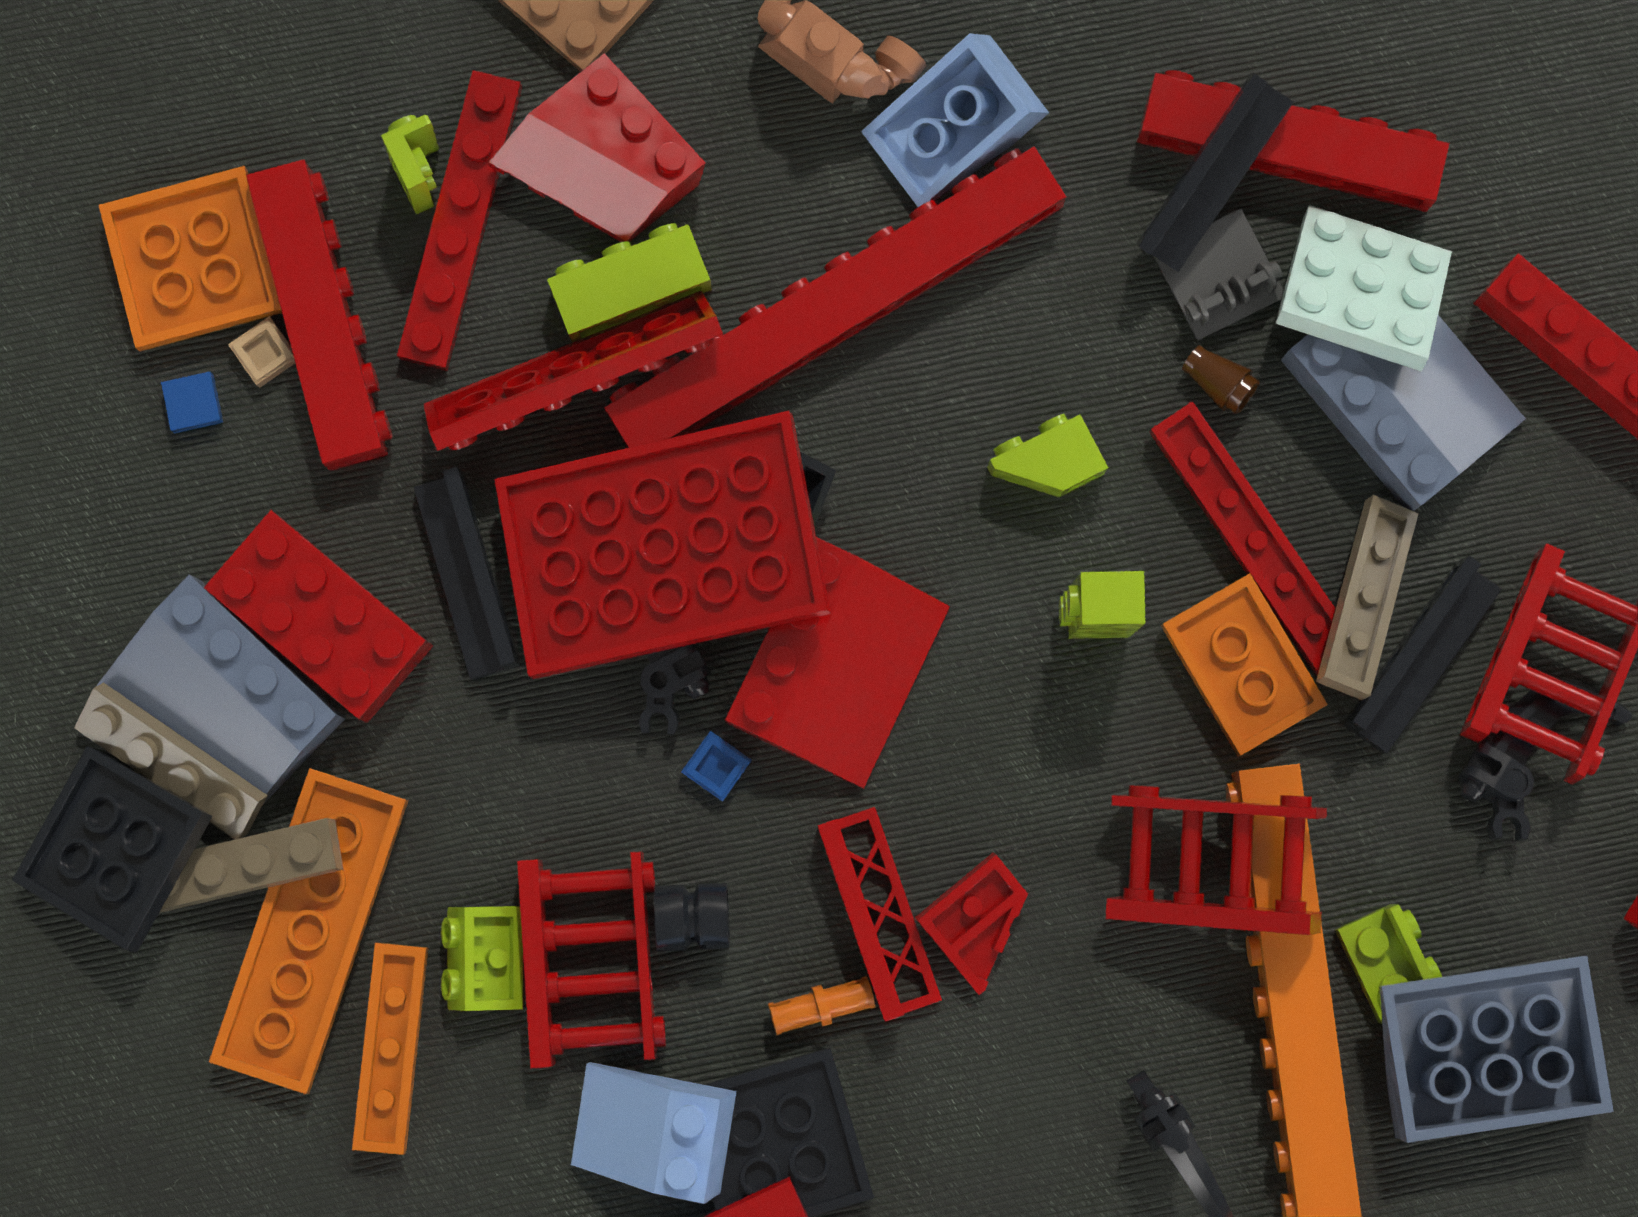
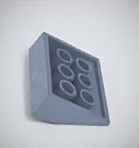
[1281,315,1526,511]
[97,574,346,803]
[1380,955,1614,1143]

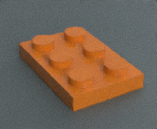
[1160,573,1328,756]

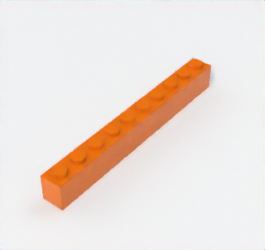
[1225,763,1362,1217]

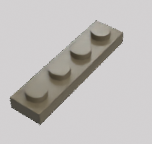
[1316,495,1419,700]
[74,682,268,840]
[159,818,344,913]

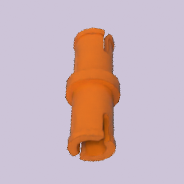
[768,976,876,1035]

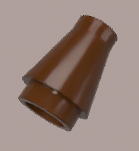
[1182,345,1260,414]

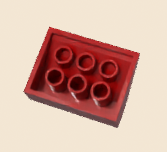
[725,537,950,789]

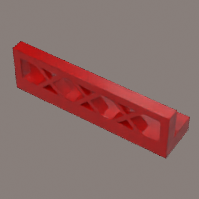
[817,807,942,1022]

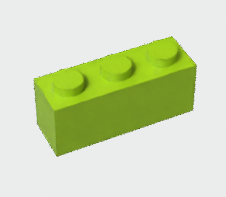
[547,223,712,343]
[1059,571,1146,639]

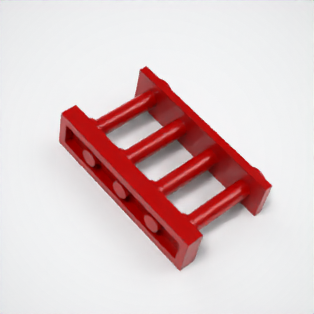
[1459,543,1638,785]
[1106,785,1327,935]
[517,852,666,1068]

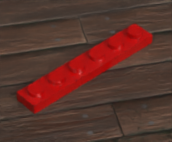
[397,70,523,371]
[1149,401,1336,676]

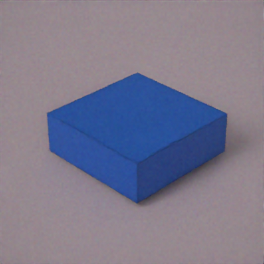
[161,372,224,433]
[681,731,752,802]

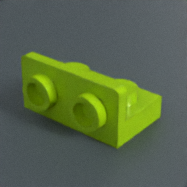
[381,115,439,215]
[1335,904,1442,1024]
[441,906,523,1011]

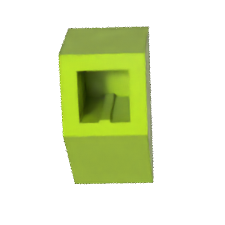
[987,413,1108,497]

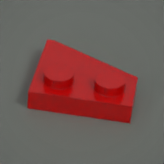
[915,853,1028,995]

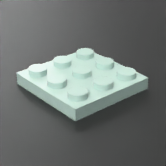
[1276,205,1452,372]

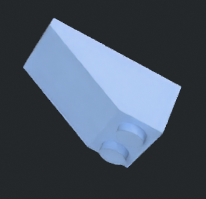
[861,33,1049,207]
[571,1062,736,1204]

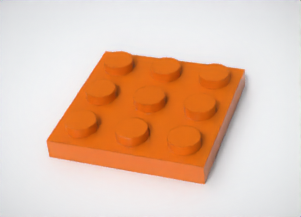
[99,166,282,351]

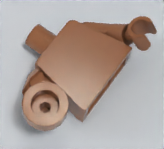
[757,0,927,104]

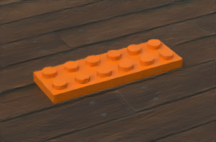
[209,768,409,1094]

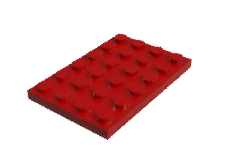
[495,411,831,679]

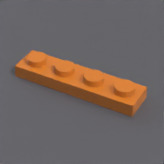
[352,943,429,1155]

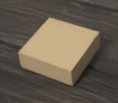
[228,316,295,388]

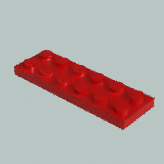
[423,290,723,451]

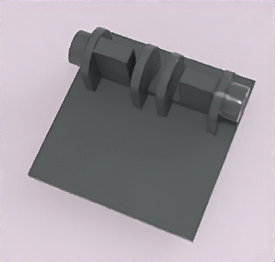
[1154,209,1284,341]

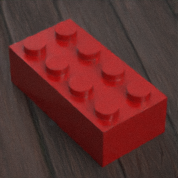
[204,510,433,723]

